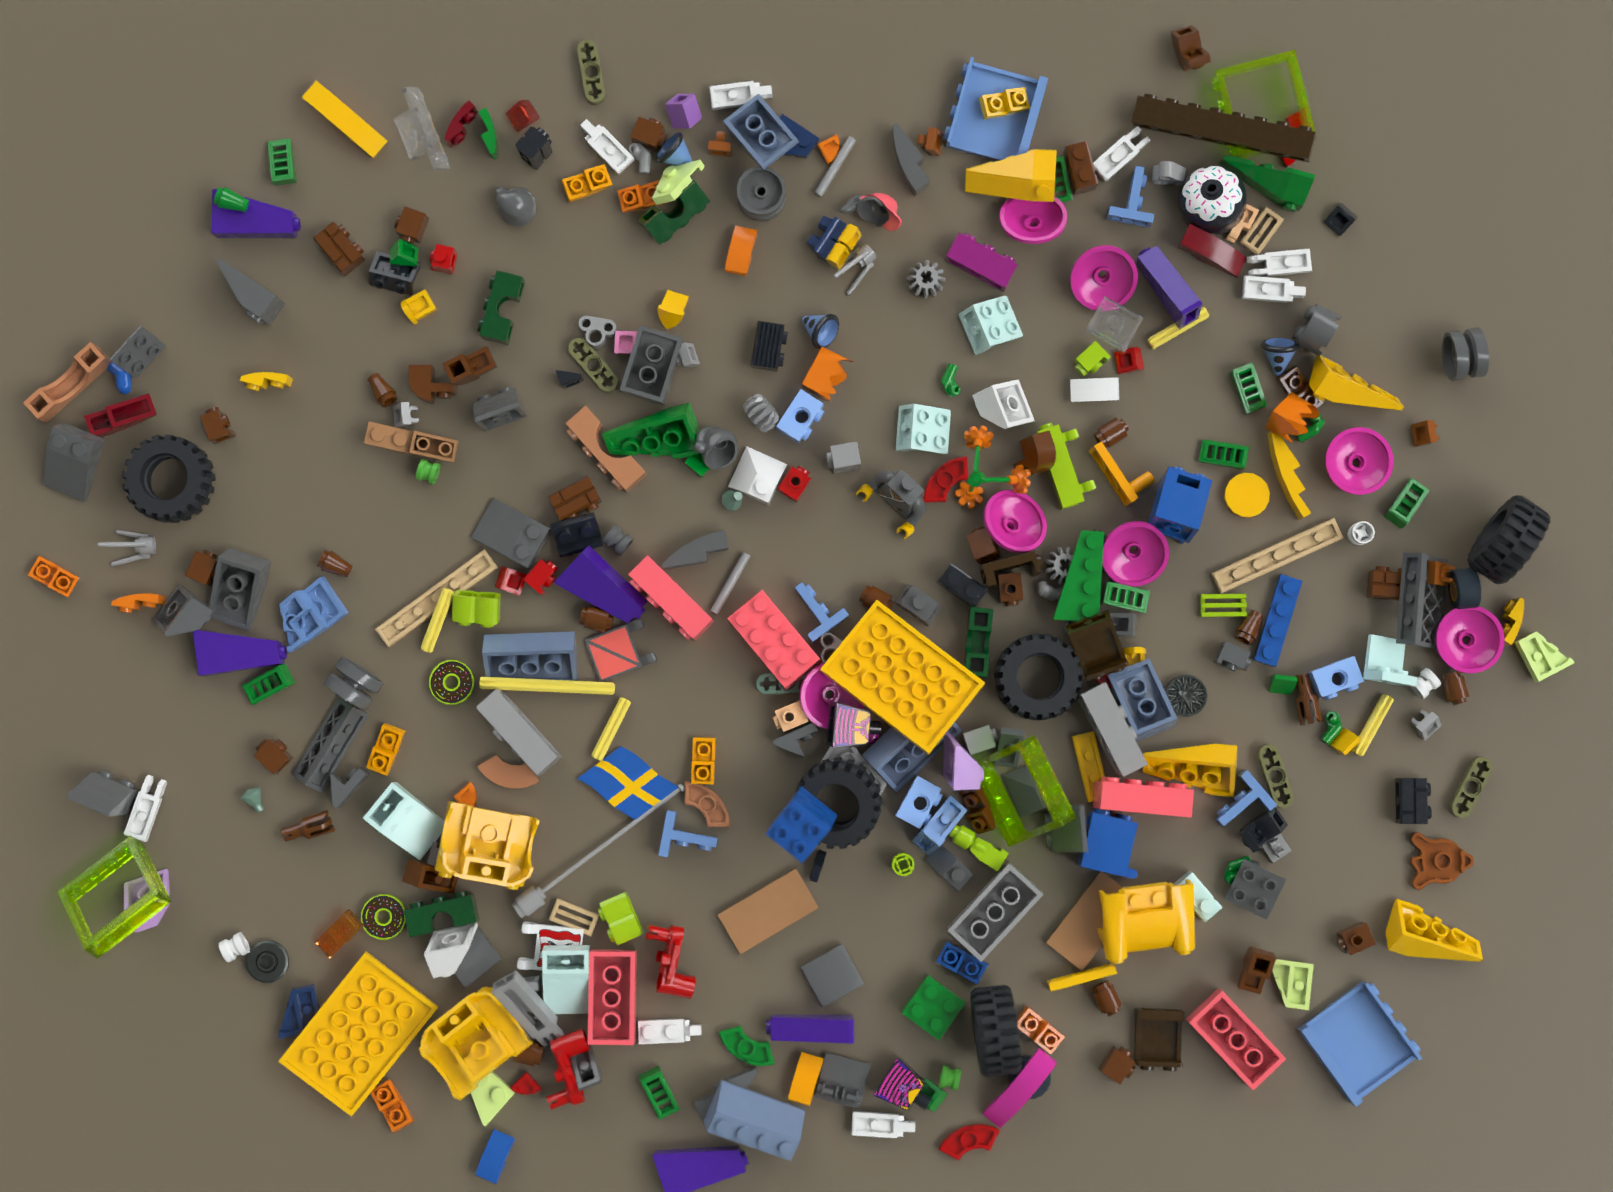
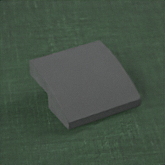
[455,926,502,988]
[800,944,864,1008]

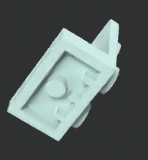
[958,296,1023,355]
[896,404,951,454]
[1363,635,1417,686]

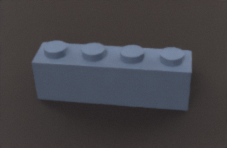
[482,631,578,681]
[862,722,962,792]
[703,1080,805,1161]

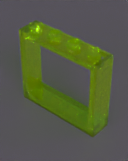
[1212,49,1317,159]
[976,734,1076,847]
[58,836,172,959]

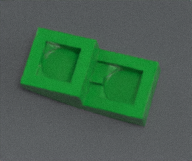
[478,108,498,160]

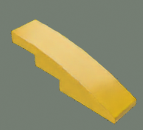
[301,81,387,158]
[1267,431,1311,520]

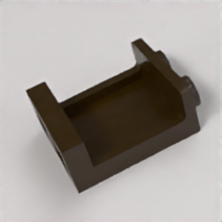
[979,551,1043,589]
[1065,610,1129,681]
[1134,1008,1185,1071]

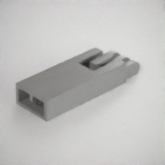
[491,971,564,1047]

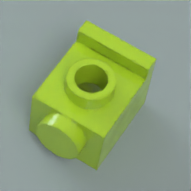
[1073,340,1111,377]

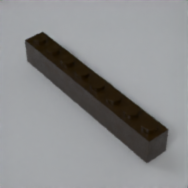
[1131,94,1316,163]

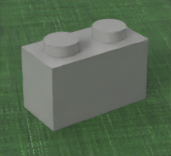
[826,441,861,474]

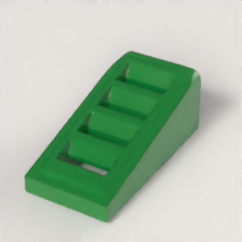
[268,138,297,186]
[1055,155,1072,202]
[1229,363,1267,414]
[1198,439,1249,470]
[1384,477,1430,529]
[1101,581,1150,613]
[242,664,295,705]
[639,1066,680,1120]

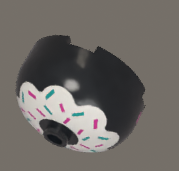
[1178,165,1247,235]

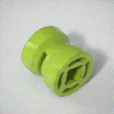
[891,852,915,876]

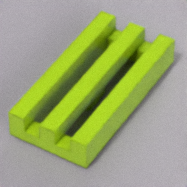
[1200,594,1247,617]

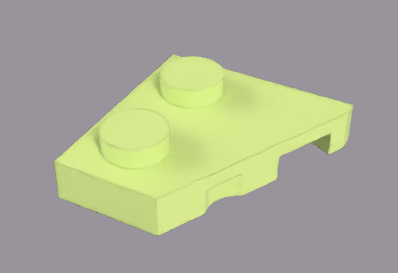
[652,160,705,205]
[1514,631,1574,683]
[1272,959,1314,1010]
[471,1071,515,1126]

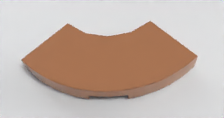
[477,755,540,788]
[685,781,730,827]

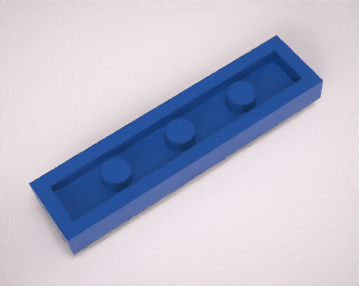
[1253,574,1303,667]

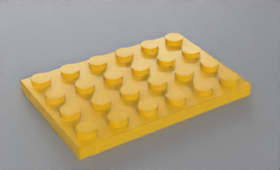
[820,600,985,755]
[278,951,438,1117]

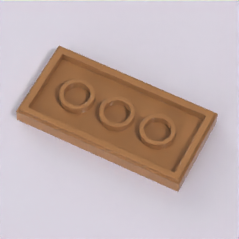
[718,868,819,954]
[1045,871,1123,971]

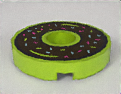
[429,660,475,705]
[361,894,406,940]

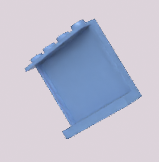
[943,57,1048,161]
[1297,981,1423,1107]

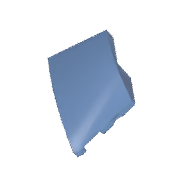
[279,576,349,653]

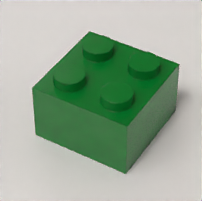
[901,974,966,1040]

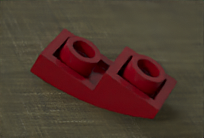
[444,100,478,148]

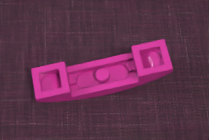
[982,1048,1057,1128]

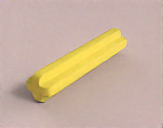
[1148,307,1209,349]
[421,588,454,653]
[1352,694,1394,756]
[591,697,631,761]

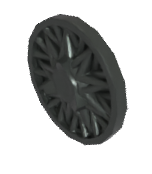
[1165,674,1208,717]
[246,940,289,983]

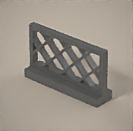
[1396,553,1448,649]

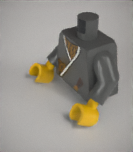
[856,469,926,539]

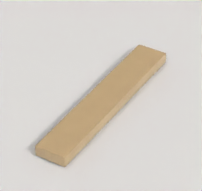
[1211,518,1344,594]
[375,549,499,648]

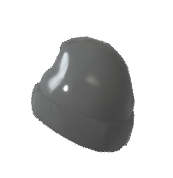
[495,186,537,226]
[693,426,738,470]

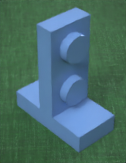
[1106,166,1154,228]
[795,582,849,643]
[1214,770,1277,826]
[911,795,967,856]
[659,810,718,857]

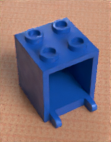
[1148,467,1213,544]
[766,786,837,863]
[1076,808,1138,879]

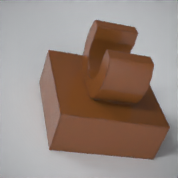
[917,127,943,156]
[708,131,732,157]
[1411,420,1440,447]
[1427,561,1455,587]

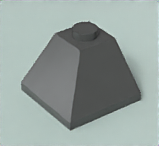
[152,584,213,636]
[1002,757,1065,817]

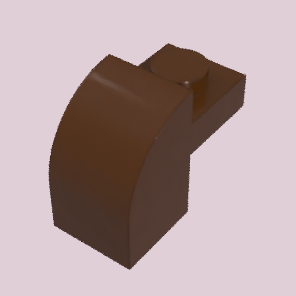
[1171,25,1211,71]
[442,346,498,386]
[409,365,457,404]
[1013,430,1056,475]
[1237,946,1276,994]

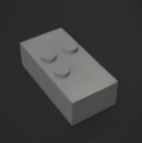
[1078,682,1148,777]
[476,689,562,775]
[947,860,1044,962]

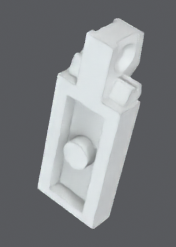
[709,81,773,110]
[580,119,635,175]
[1242,276,1306,303]
[638,1018,702,1044]
[851,1111,916,1138]

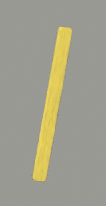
[479,677,615,695]

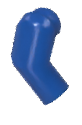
[107,362,131,394]

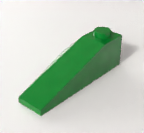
[1219,155,1315,212]
[602,402,700,459]

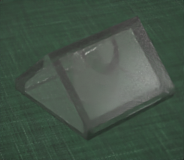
[1085,296,1143,353]

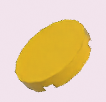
[1224,473,1270,518]

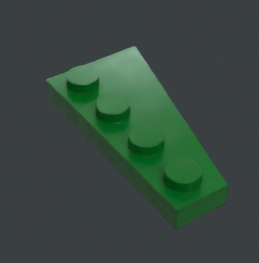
[1052,530,1104,621]

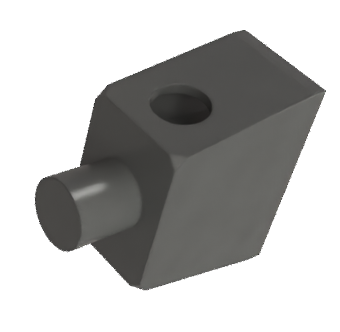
[894,584,942,627]

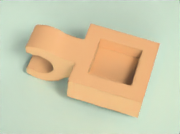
[1226,204,1259,243]

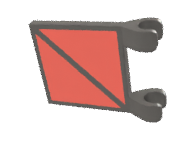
[585,619,657,682]

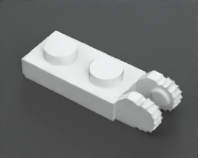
[1093,126,1151,183]
[1247,249,1312,277]
[124,775,167,842]

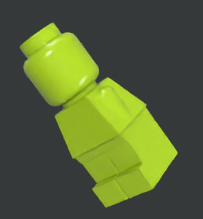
[949,825,1009,872]

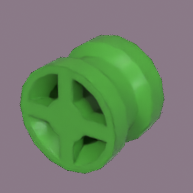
[416,458,441,485]
[938,1065,961,1091]

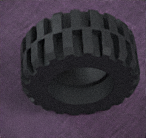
[122,434,216,523]
[1467,495,1550,584]
[994,633,1083,721]
[794,758,882,849]
[970,985,1022,1077]

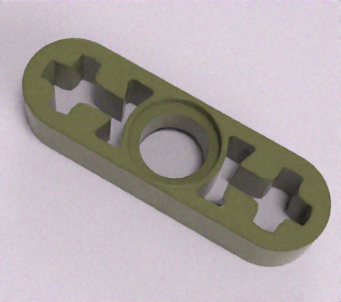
[577,40,606,105]
[568,338,619,393]
[1257,745,1294,808]
[1449,757,1493,818]

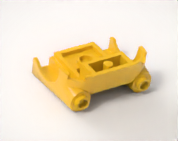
[435,801,540,890]
[1097,879,1195,964]
[419,986,533,1101]

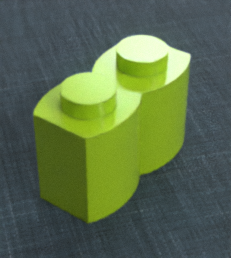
[452,590,501,628]
[598,892,644,945]

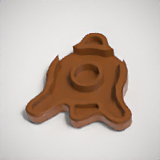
[1410,832,1474,890]

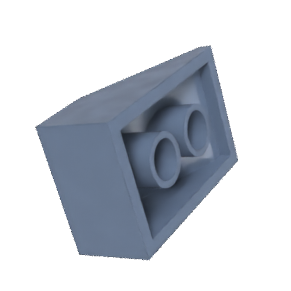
[723,93,799,170]
[1108,658,1178,742]

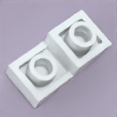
[1070,377,1119,402]

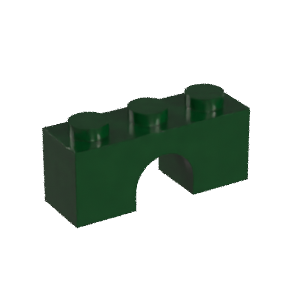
[637,178,711,245]
[478,270,525,345]
[964,607,994,678]
[404,891,480,937]

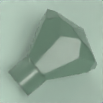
[722,490,743,511]
[240,787,264,813]

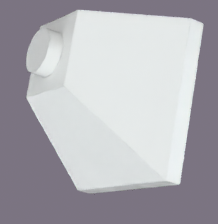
[972,379,1035,429]
[728,446,787,506]
[424,922,478,978]

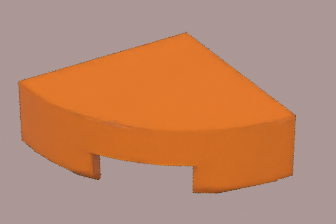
[817,134,839,165]
[454,782,477,807]

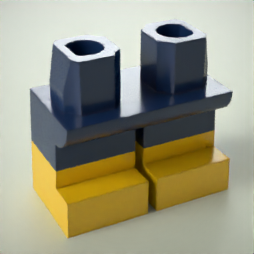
[807,216,862,270]

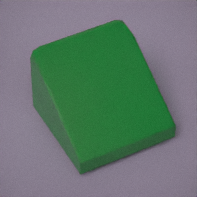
[389,238,419,266]
[684,453,711,478]
[1269,674,1298,695]
[922,1077,947,1112]

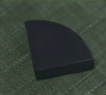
[809,850,827,883]

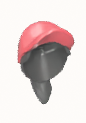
[840,193,902,231]

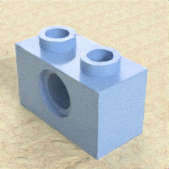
[776,389,825,444]
[1308,656,1364,700]
[895,775,942,829]

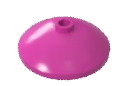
[1000,196,1067,244]
[1070,245,1138,311]
[1325,427,1394,495]
[983,490,1047,553]
[1102,521,1169,587]
[1435,607,1505,673]
[800,662,864,729]

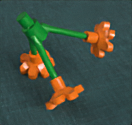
[954,426,1031,510]

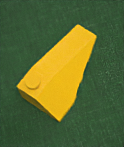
[965,149,1057,202]
[1309,355,1404,410]
[1143,744,1238,797]
[1385,899,1483,962]

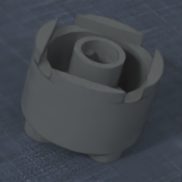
[1292,304,1342,356]

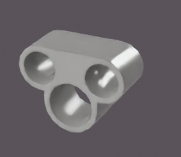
[1152,161,1186,186]
[579,316,617,348]
[820,633,843,663]

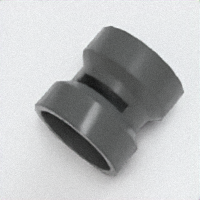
[602,525,634,556]

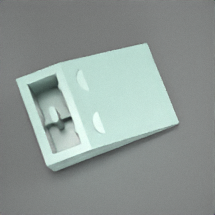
[363,782,444,860]
[542,945,590,1014]

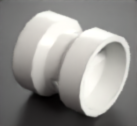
[1347,521,1375,546]
[1410,668,1441,699]
[219,932,250,963]

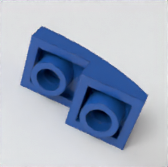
[936,942,989,984]
[475,1129,516,1184]

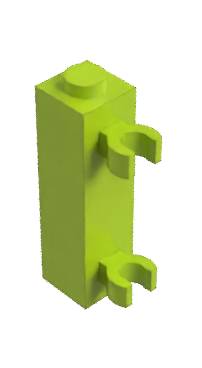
[1036,423,1096,510]

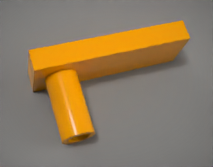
[1089,442,1155,507]

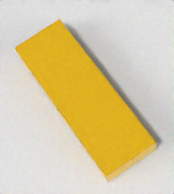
[1071,731,1105,803]
[1047,963,1117,991]

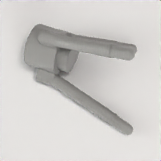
[830,244,877,295]
[97,530,156,567]

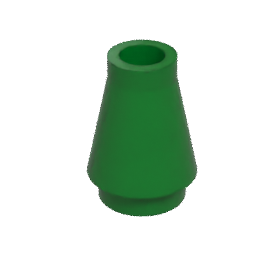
[214,187,250,213]

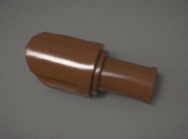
[1294,673,1323,726]
[281,810,335,842]

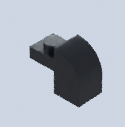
[1240,807,1288,853]

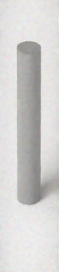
[814,136,856,197]
[710,552,751,615]

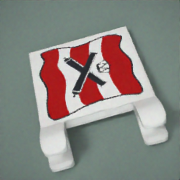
[517,921,584,970]

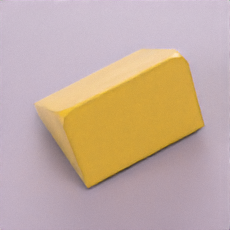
[1330,728,1361,755]

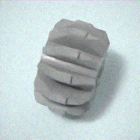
[907,260,946,299]
[743,394,780,432]
[1045,547,1073,585]

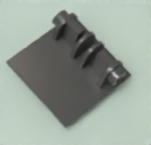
[110,326,166,379]
[1225,859,1286,920]
[815,1053,870,1109]

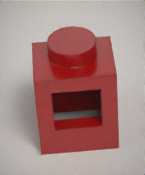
[429,244,458,275]
[778,466,811,503]
[523,559,559,596]

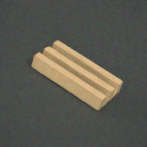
[1239,207,1284,256]
[549,898,600,936]

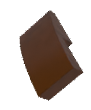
[1276,365,1324,408]
[958,786,996,834]

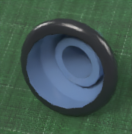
[656,132,693,166]
[802,314,839,349]
[1260,338,1300,376]

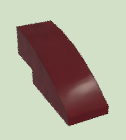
[1178,224,1247,278]
[84,393,157,438]

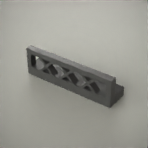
[292,697,369,792]

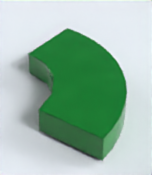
[719,1025,775,1066]

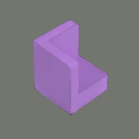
[665,94,702,129]

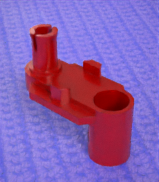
[646,924,696,999]
[547,1028,591,1110]

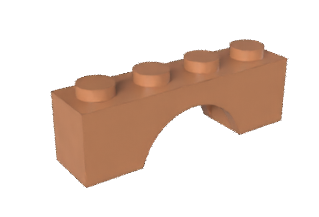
[23,342,112,423]
[565,405,647,492]

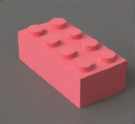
[628,555,714,641]
[727,590,821,690]
[1092,777,1194,817]
[588,949,637,1045]
[1185,988,1286,1090]

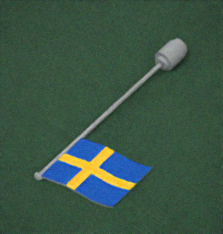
[511,746,685,918]

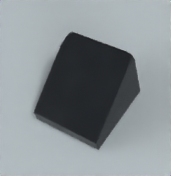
[1324,203,1357,236]
[555,370,584,389]

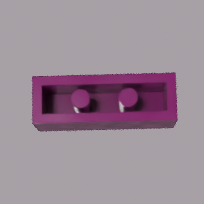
[945,233,1018,292]

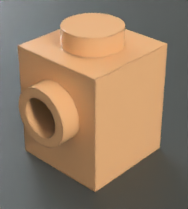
[772,701,809,732]

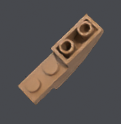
[364,422,458,463]

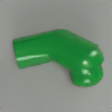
[941,363,961,397]
[1297,413,1325,443]
[1320,711,1342,745]
[1224,855,1251,885]

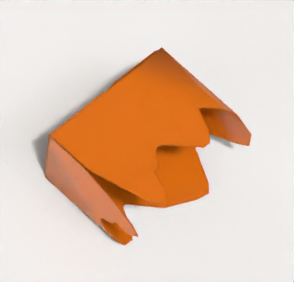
[802,347,854,402]
[1265,392,1319,443]

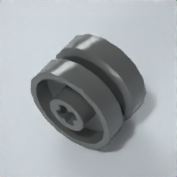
[736,166,786,222]
[1442,328,1489,381]
[324,656,384,710]

